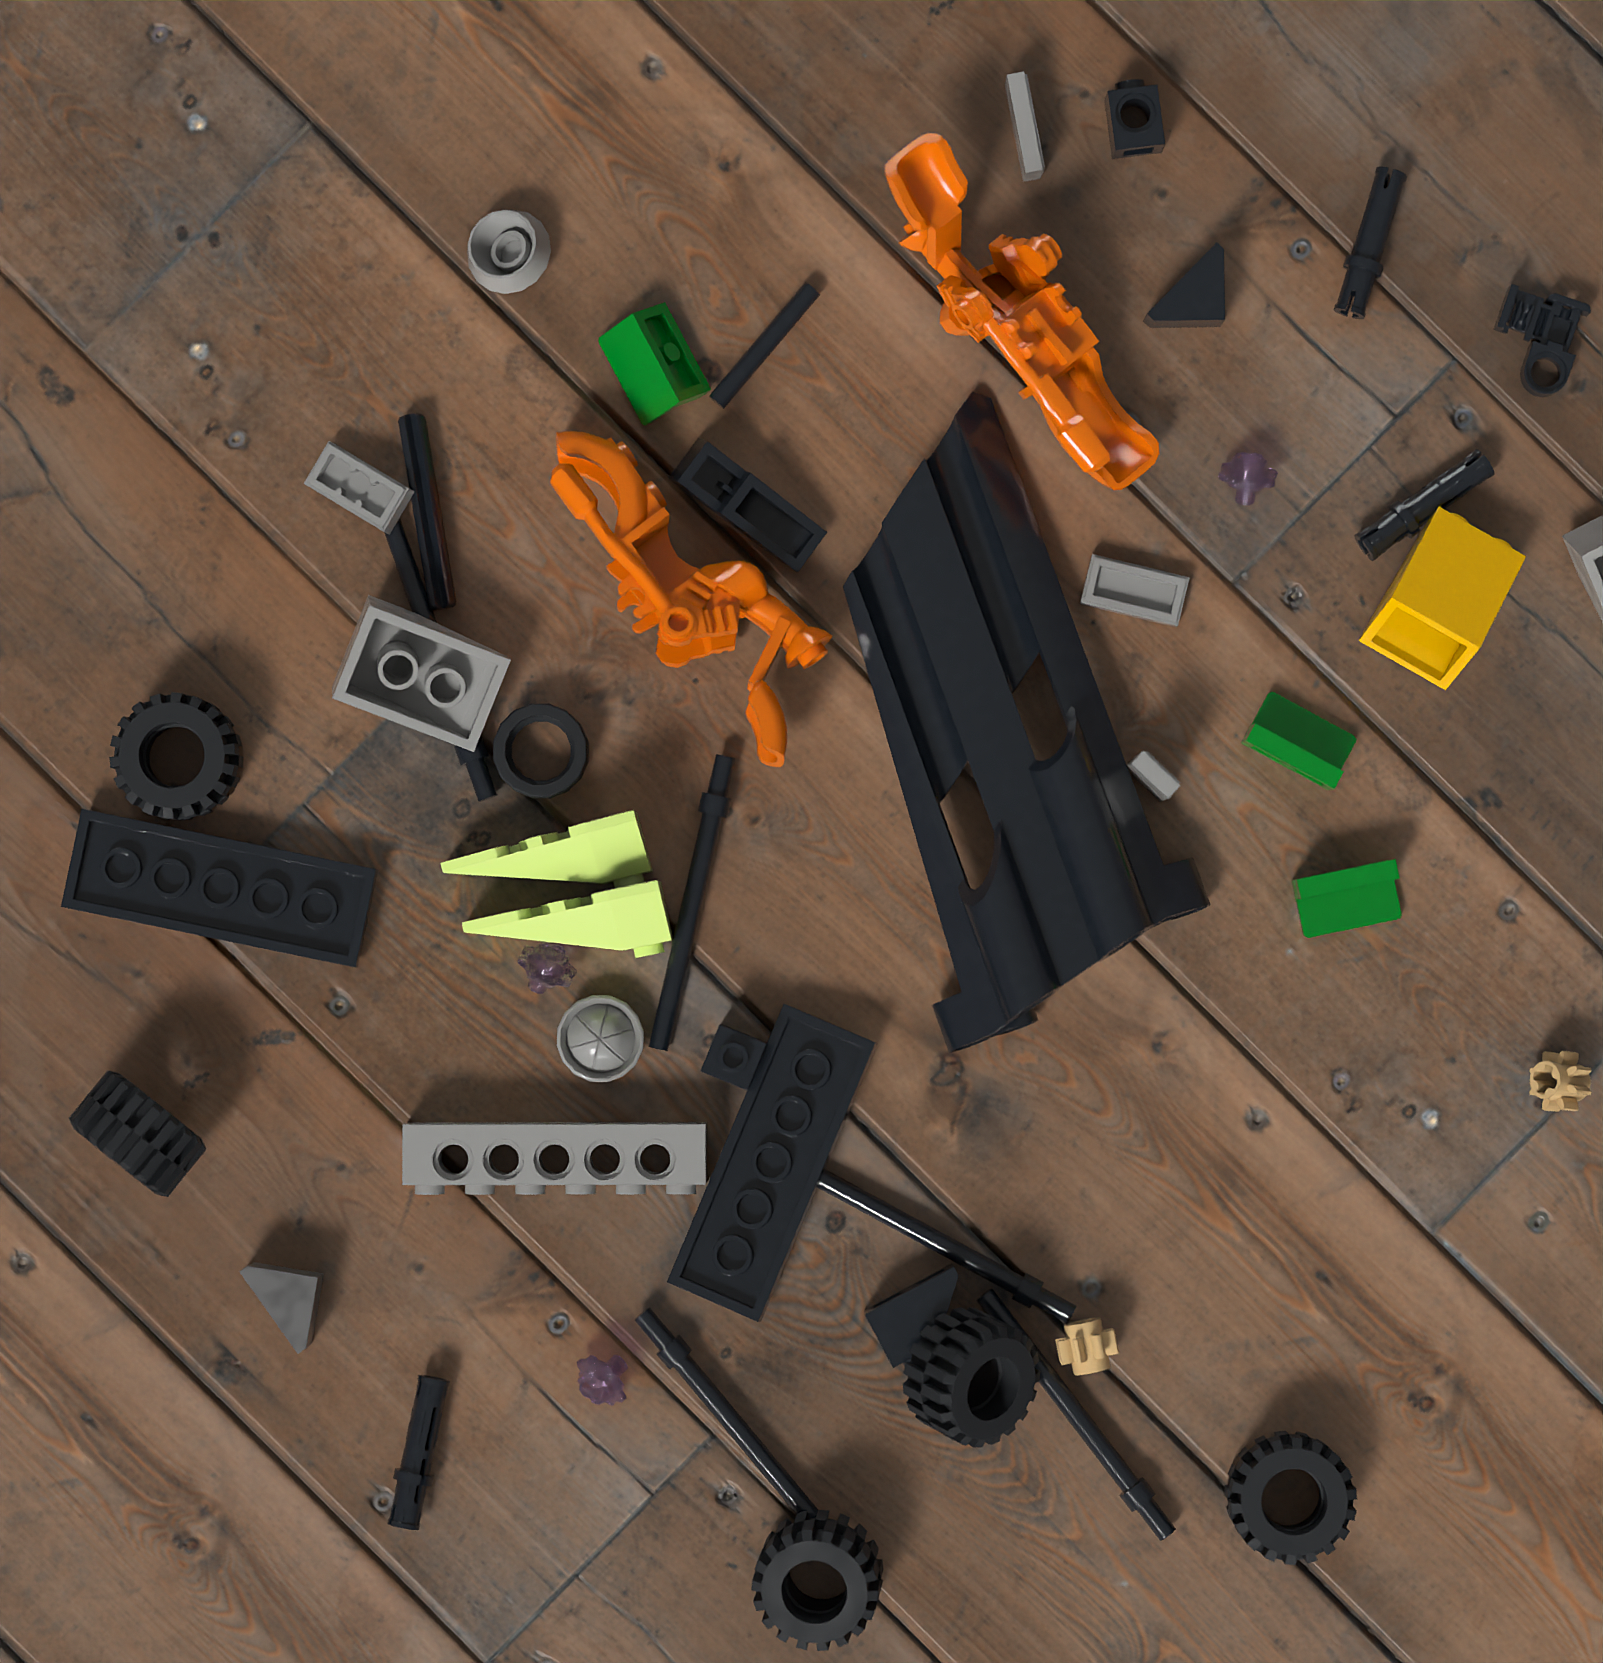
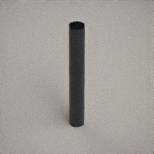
[709,282,820,409]

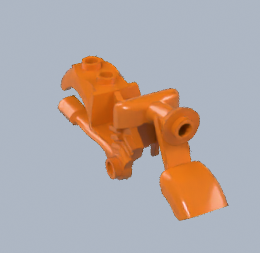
[885,133,1160,491]
[550,431,833,767]

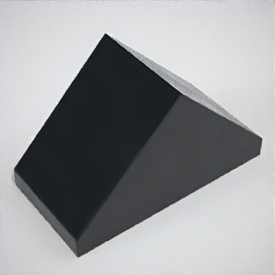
[1143,242,1225,328]

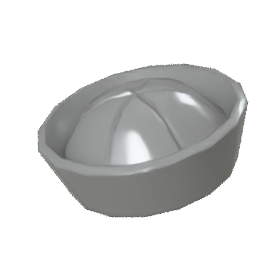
[467,209,551,294]
[557,995,644,1082]

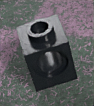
[1104,79,1165,159]
[701,1024,767,1090]

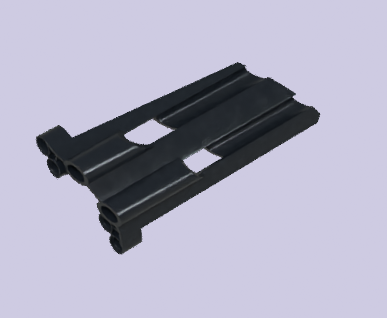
[843,392,1211,1053]

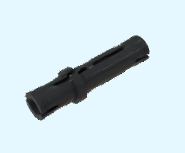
[1333,166,1407,319]
[1354,449,1495,561]
[387,1375,450,1530]

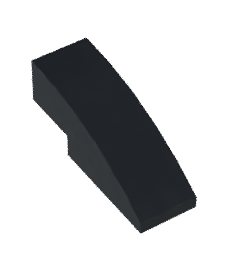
[669,438,827,572]

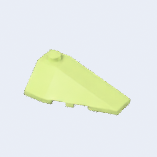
[441,810,653,889]
[462,880,673,958]

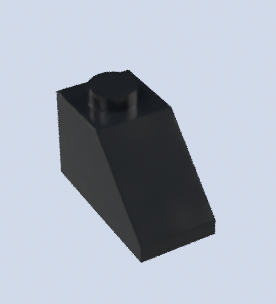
[864,1263,959,1368]

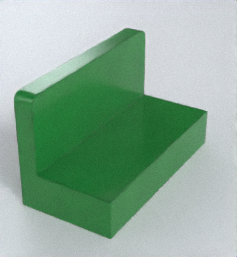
[598,302,712,425]
[1241,692,1356,791]
[1291,859,1402,938]

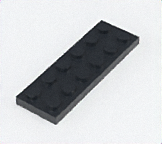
[61,809,378,968]
[667,1004,878,1322]

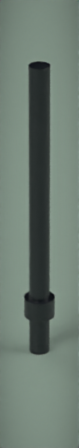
[384,518,497,802]
[648,754,735,1051]
[817,1169,1077,1323]
[976,1288,1176,1541]
[634,1307,818,1518]

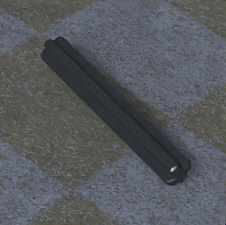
[398,413,456,610]

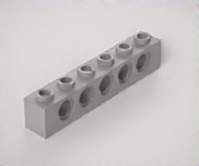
[402,1122,707,1195]

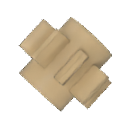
[1529,1051,1592,1112]
[1055,1317,1119,1375]

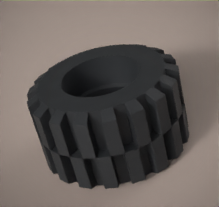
[109,692,243,820]
[69,1070,206,1197]
[903,1307,1040,1448]
[1225,1431,1357,1565]
[752,1510,884,1651]

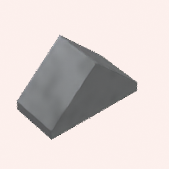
[240,1262,324,1354]

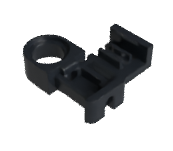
[1493,284,1591,397]

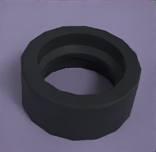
[493,703,589,798]

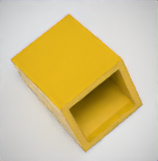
[1359,507,1526,690]

